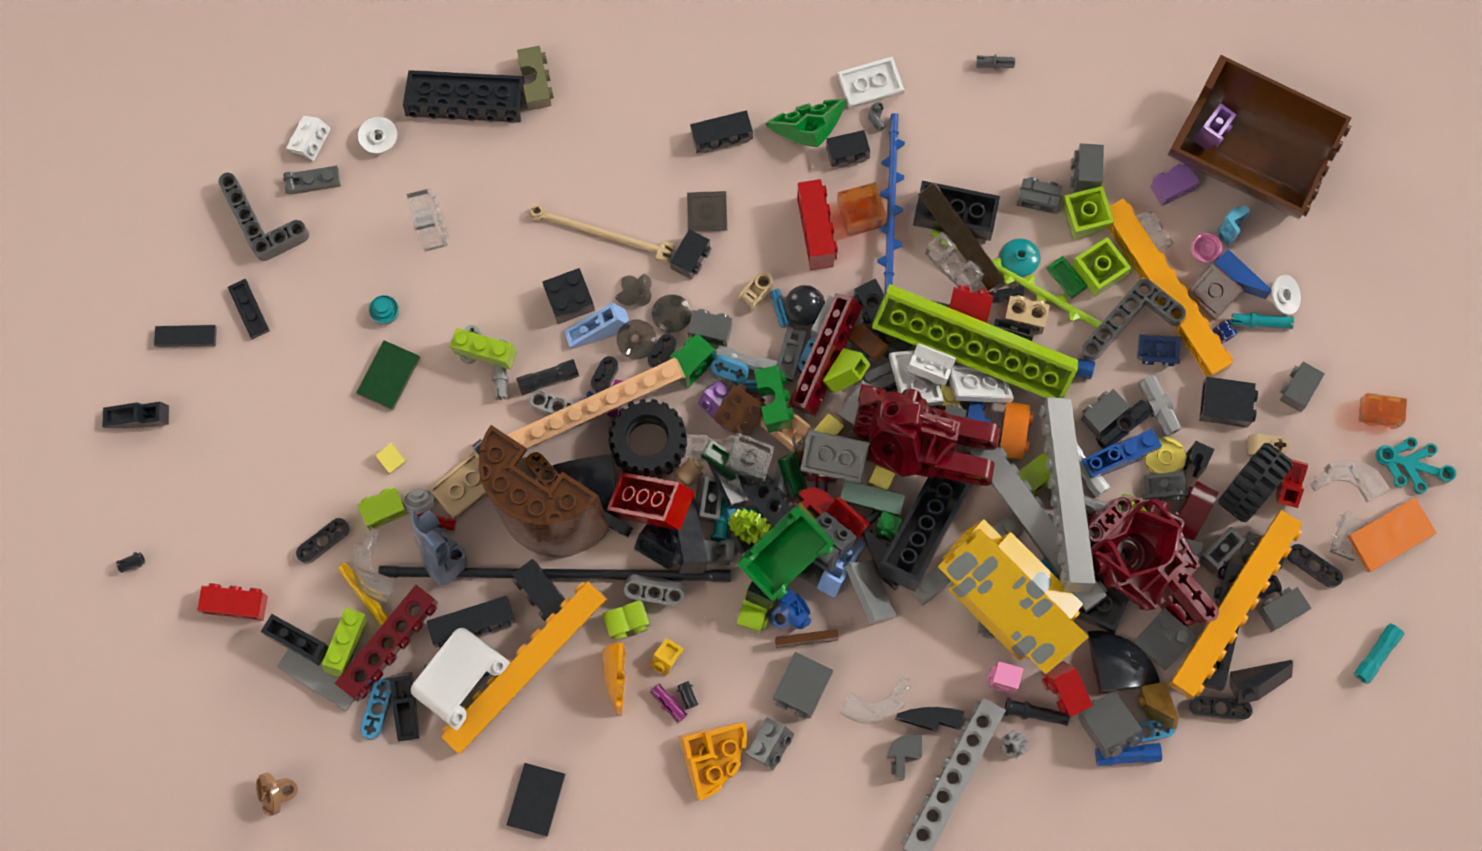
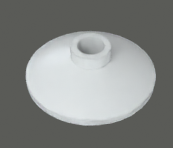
[358,117,397,154]
[1272,275,1301,315]

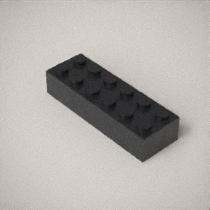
[877,476,971,592]

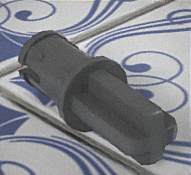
[976,54,1015,70]

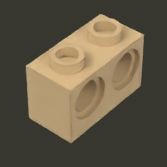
[1004,295,1050,333]

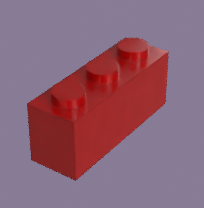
[197,583,268,621]

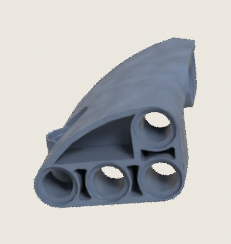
[411,510,467,585]

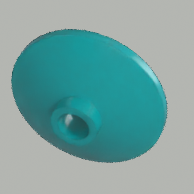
[1000,239,1040,277]

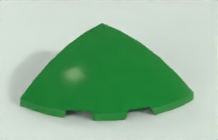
[766,99,846,147]

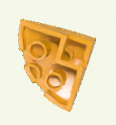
[602,642,626,715]
[679,722,747,801]

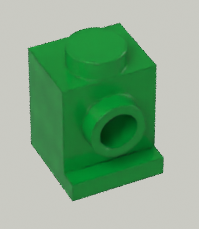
[875,511,903,543]

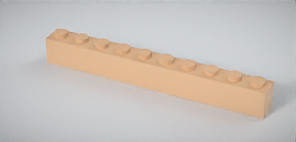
[507,358,686,450]

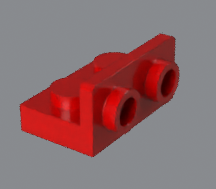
[826,496,870,542]

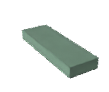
[841,480,905,516]

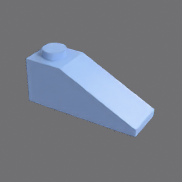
[564,302,631,348]
[817,539,866,598]

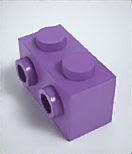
[1193,103,1236,152]

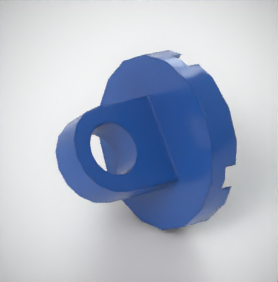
[770,589,811,629]

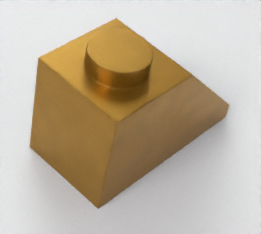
[1137,682,1179,730]

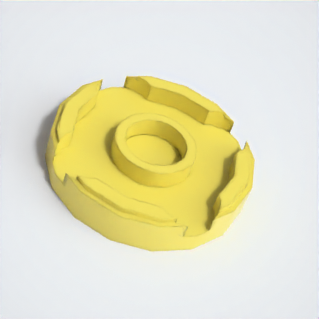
[1144,437,1186,474]

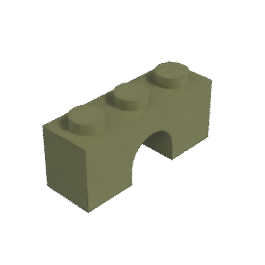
[517,46,554,110]

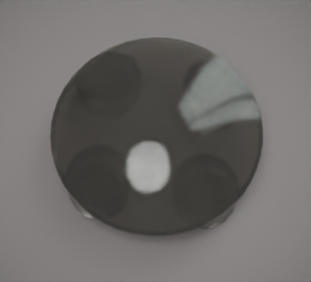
[652,294,692,334]

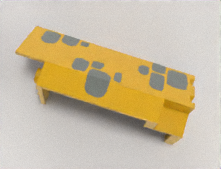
[938,519,1089,674]

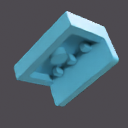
[1218,205,1250,246]

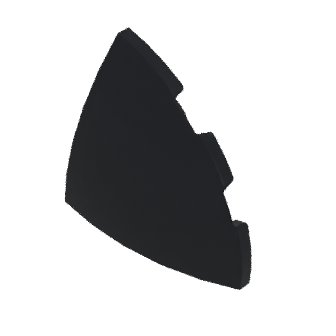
[553,454,619,519]
[1087,631,1160,693]

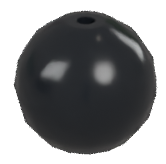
[784,285,825,326]

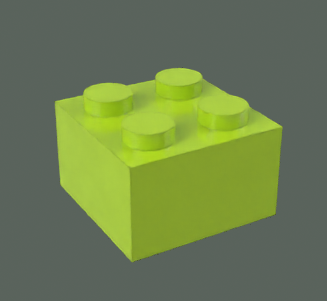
[1072,237,1131,297]

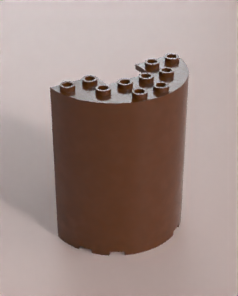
[1168,55,1352,220]
[478,425,609,557]

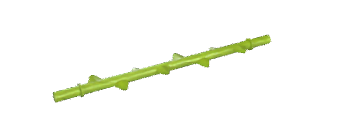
[930,229,1105,333]

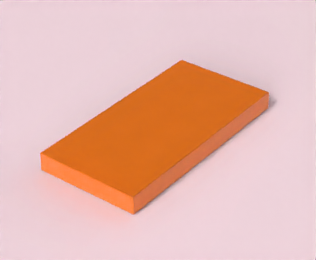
[1347,497,1437,572]

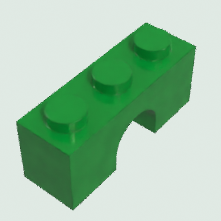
[754,365,794,433]

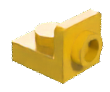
[650,638,684,676]

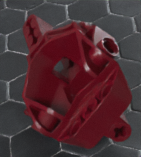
[853,384,1000,486]
[1087,496,1219,626]

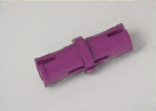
[650,683,688,724]

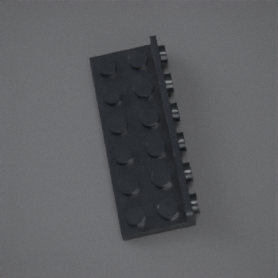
[403,70,525,123]

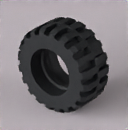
[608,399,687,479]
[1218,443,1293,522]

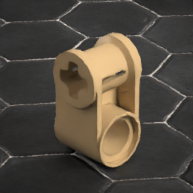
[737,272,773,311]
[1248,434,1289,458]

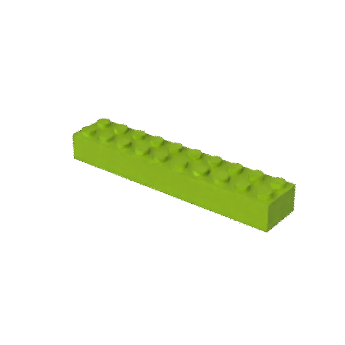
[872,284,1078,398]

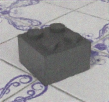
[1070,143,1104,193]

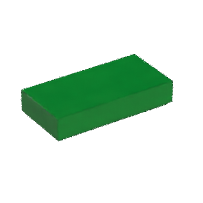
[1046,256,1087,299]

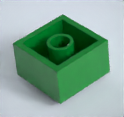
[669,333,715,389]

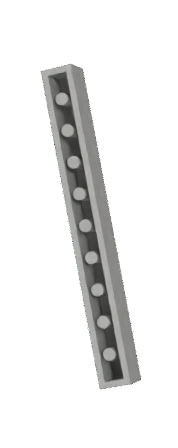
[1039,397,1095,593]
[963,445,1107,613]

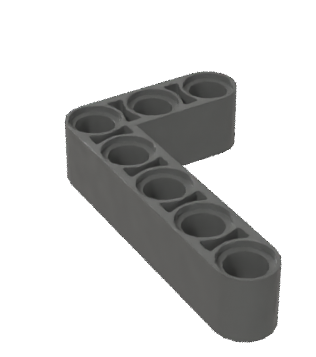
[218,172,309,261]
[1082,279,1186,361]

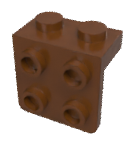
[713,383,767,439]

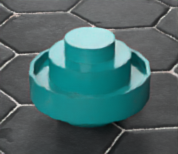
[369,295,399,325]

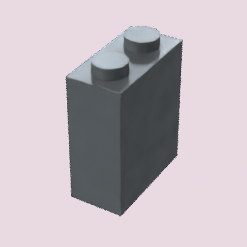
[773,652,833,719]
[1078,691,1143,759]

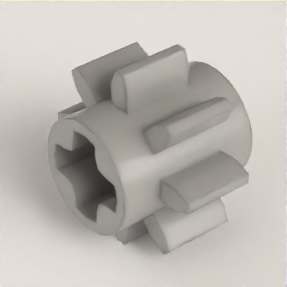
[1001,730,1028,759]

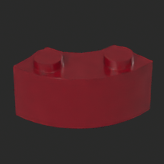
[1174,481,1219,541]

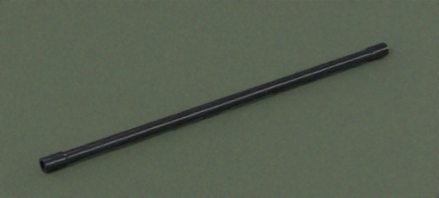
[378,565,731,582]

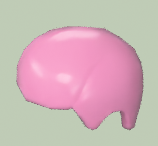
[1191,233,1223,263]

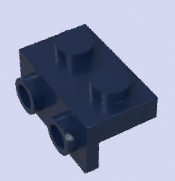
[1137,334,1181,366]

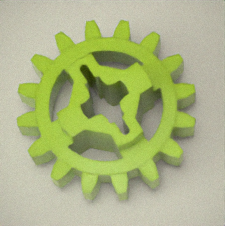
[728,508,772,545]

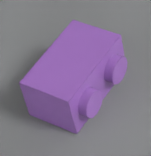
[1150,164,1200,206]

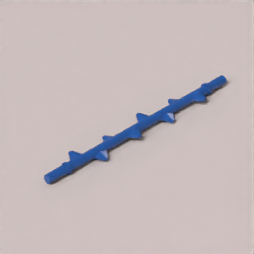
[877,113,905,293]

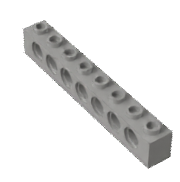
[901,698,1006,851]

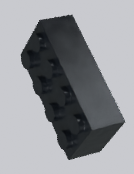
[913,180,1000,241]

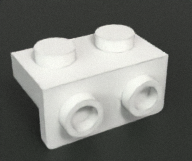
[286,116,331,161]
[907,343,956,386]

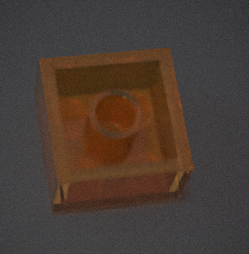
[837,182,887,236]

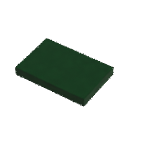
[356,340,420,410]

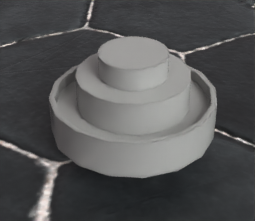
[403,488,435,514]

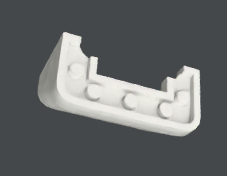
[411,628,511,730]

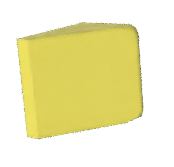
[375,443,406,474]

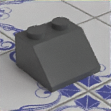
[1133,608,1197,671]

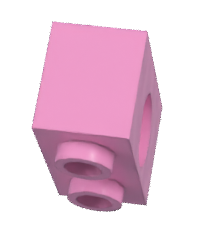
[987,661,1023,695]

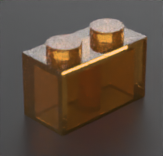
[1359,393,1407,429]

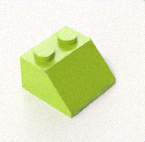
[1062,186,1114,240]

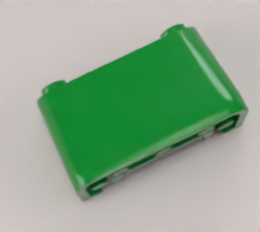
[737,502,834,601]

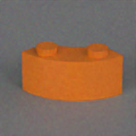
[998,402,1034,460]

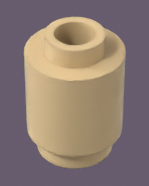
[674,458,704,487]

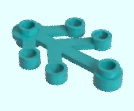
[1375,437,1456,494]

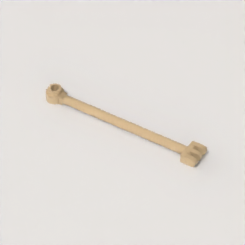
[530,205,675,264]

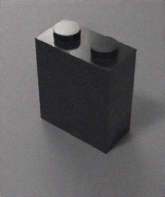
[1199,377,1258,428]

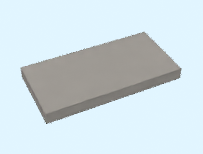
[277,649,366,711]

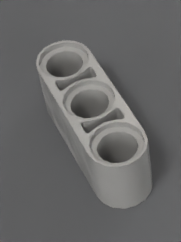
[529,390,584,427]
[624,574,685,606]

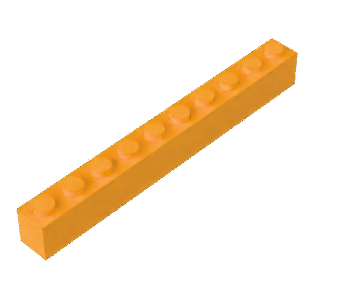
[1107,198,1233,377]
[1168,510,1303,699]
[441,582,607,754]

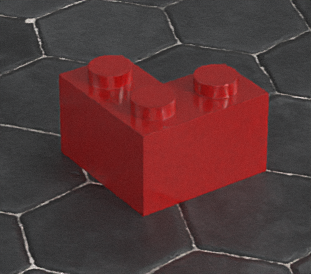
[1041,661,1093,717]

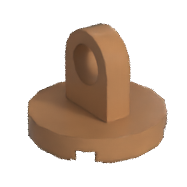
[256,773,298,816]

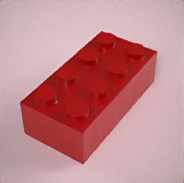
[797,179,838,271]
[607,472,695,530]

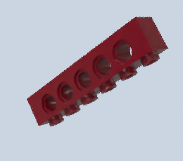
[788,293,863,417]
[334,584,438,702]

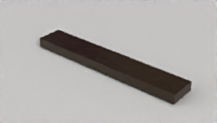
[918,182,1005,291]

